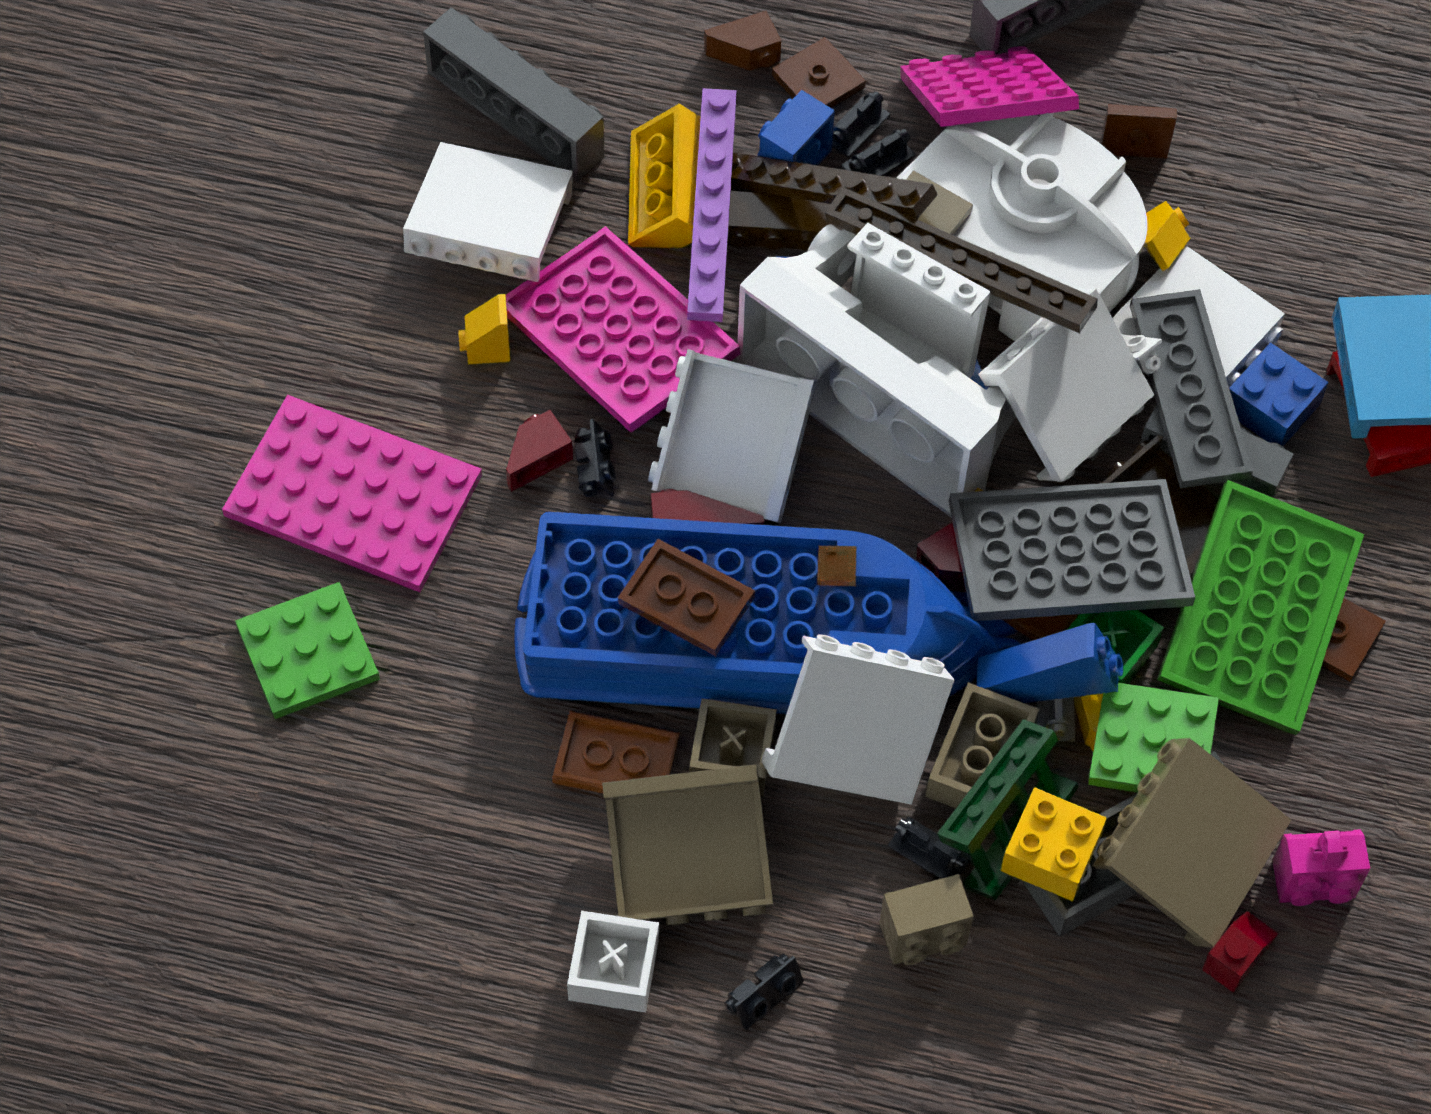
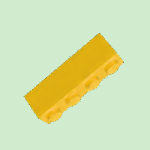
[628,104,701,248]

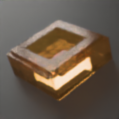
[817,546,857,586]

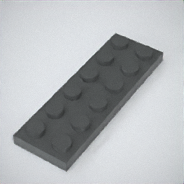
[1130,289,1253,489]

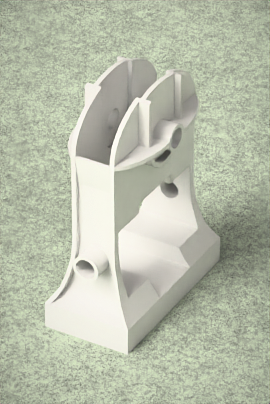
[737,113,1147,518]

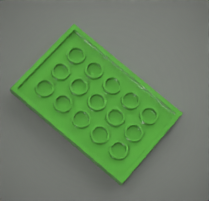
[1157,480,1364,735]

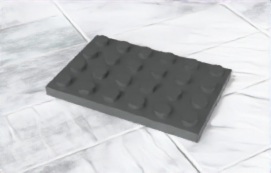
[949,479,1195,621]

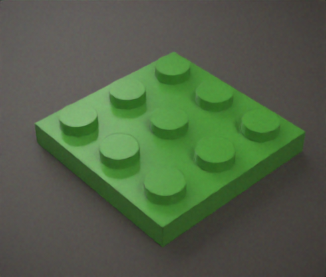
[235,582,380,719]
[1088,683,1219,792]

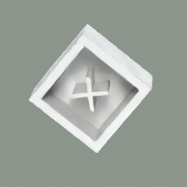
[567,911,659,1013]

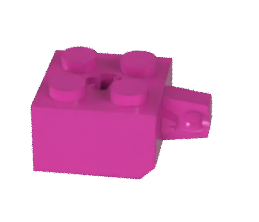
[1272,829,1370,906]

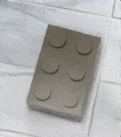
[925,683,1039,808]

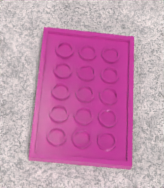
[900,46,1079,127]
[506,226,741,433]
[222,395,482,592]

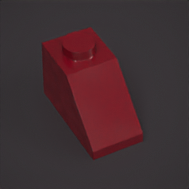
[506,410,573,492]
[1202,911,1279,993]

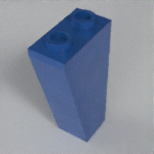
[976,623,1123,703]

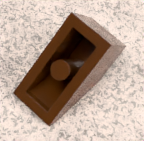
[704,11,782,71]

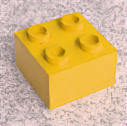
[1001,787,1107,901]

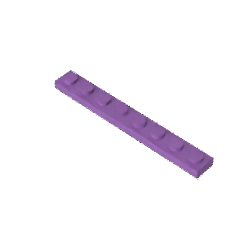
[687,88,737,322]

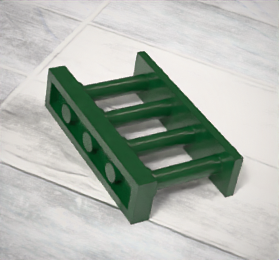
[937,719,1079,901]

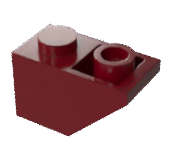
[916,523,966,593]

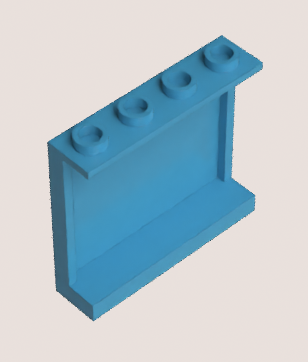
[1332,295,1431,438]

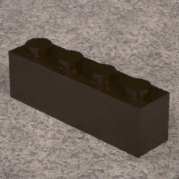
[727,191,843,251]

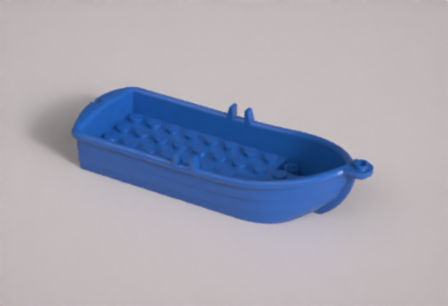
[514,512,1020,715]

